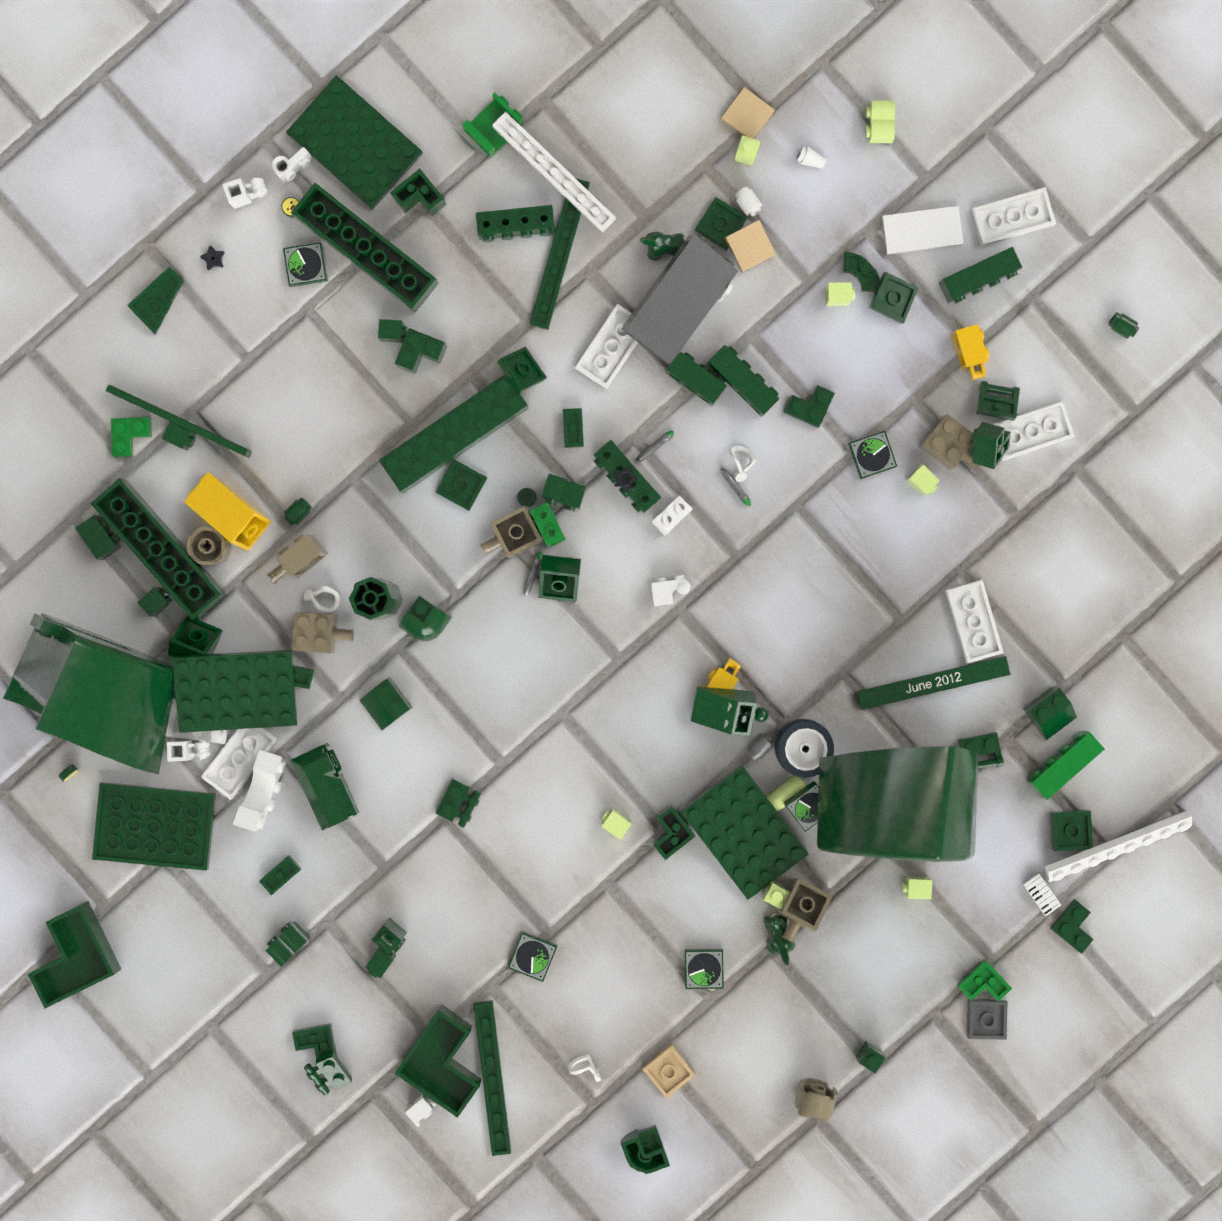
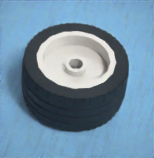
[775,719,834,778]

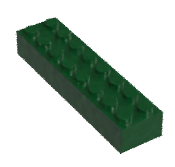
[291,182,439,313]
[379,374,529,494]
[90,478,227,620]

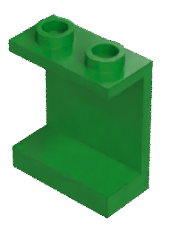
[462,92,523,158]
[530,502,566,548]

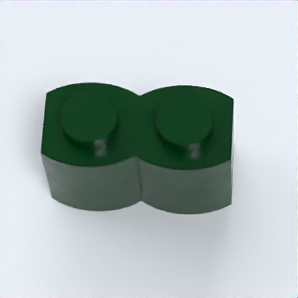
[265,921,311,967]

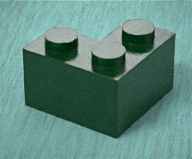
[390,168,447,216]
[394,328,447,374]
[971,422,1011,469]
[542,473,586,512]
[653,803,696,860]

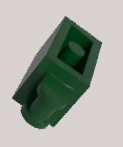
[372,918,407,955]

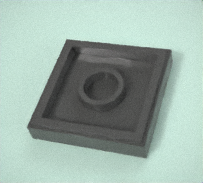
[967,999,1008,1040]

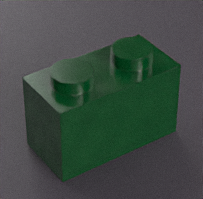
[75,515,122,560]

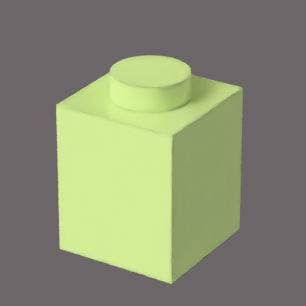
[734,135,761,166]
[826,282,855,306]
[906,465,940,496]
[601,809,632,840]
[902,876,932,899]
[762,881,790,909]

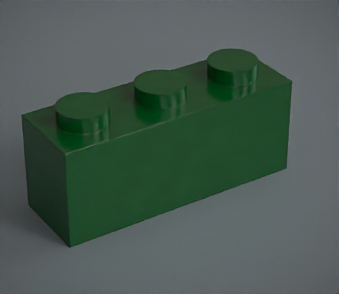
[666,351,727,407]

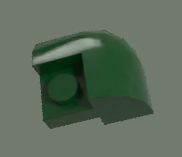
[399,596,452,641]
[620,1125,670,1174]

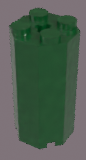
[349,577,403,620]

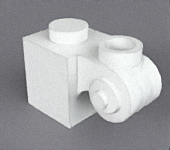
[222,178,268,209]
[651,575,690,606]
[167,740,210,762]

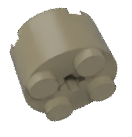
[187,526,231,566]
[795,1078,838,1122]

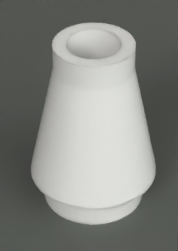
[796,146,826,169]

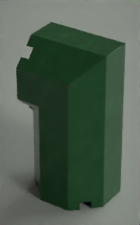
[290,743,360,830]

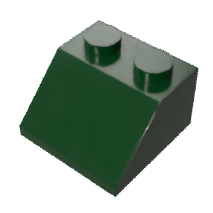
[539,555,581,602]
[168,615,223,657]
[359,677,413,731]
[1023,687,1077,740]

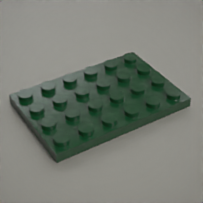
[286,75,423,210]
[172,650,298,733]
[680,764,809,900]
[92,782,216,871]

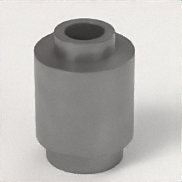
[746,733,774,761]

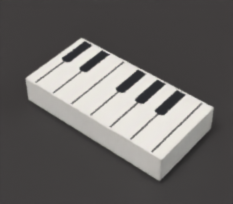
[1022,873,1061,916]

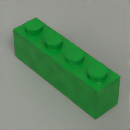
[1027,731,1105,800]

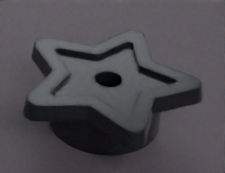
[200,246,225,270]
[614,466,638,491]

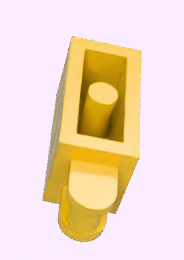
[952,324,990,381]
[702,658,741,689]

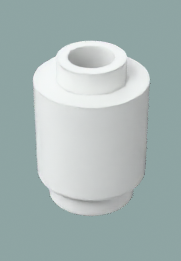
[735,187,762,217]

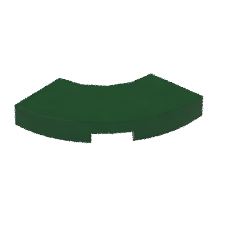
[843,252,880,292]

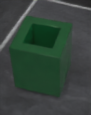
[378,319,408,343]
[162,422,196,451]
[137,587,172,617]
[365,947,396,979]
[855,1041,886,1074]

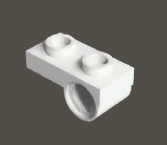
[272,147,312,184]
[652,495,692,536]

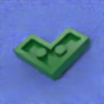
[111,417,152,457]
[957,959,1013,1002]

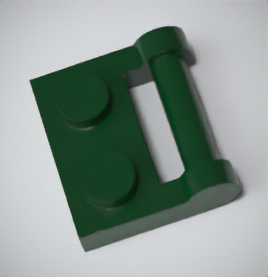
[976,381,1020,421]
[958,732,1004,769]

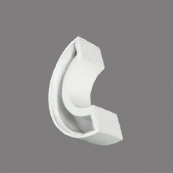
[233,750,286,832]

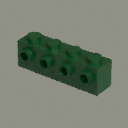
[476,205,555,242]
[939,247,1023,304]
[708,345,780,417]
[593,440,661,514]

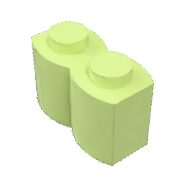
[866,101,895,143]

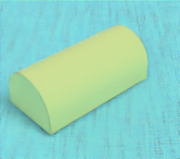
[766,775,806,812]

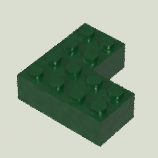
[28,901,122,1009]
[394,1004,482,1118]

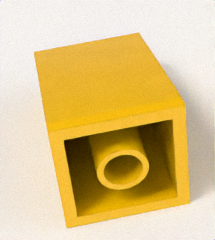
[184,472,272,551]

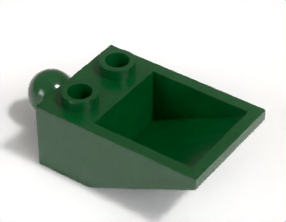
[690,687,769,736]

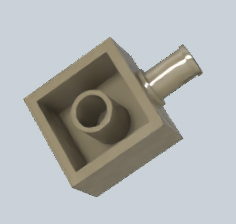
[919,414,980,470]
[480,506,543,558]
[267,534,328,584]
[292,612,354,653]
[777,878,833,943]

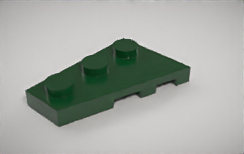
[127,267,184,335]

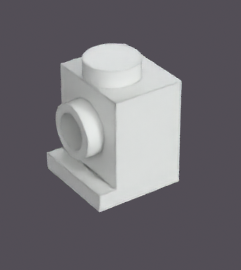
[405,1094,437,1127]

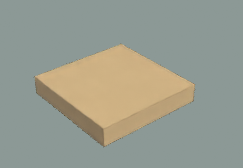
[721,87,775,139]
[725,220,776,273]
[642,1043,696,1098]

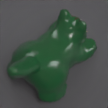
[640,232,685,261]
[763,914,795,966]

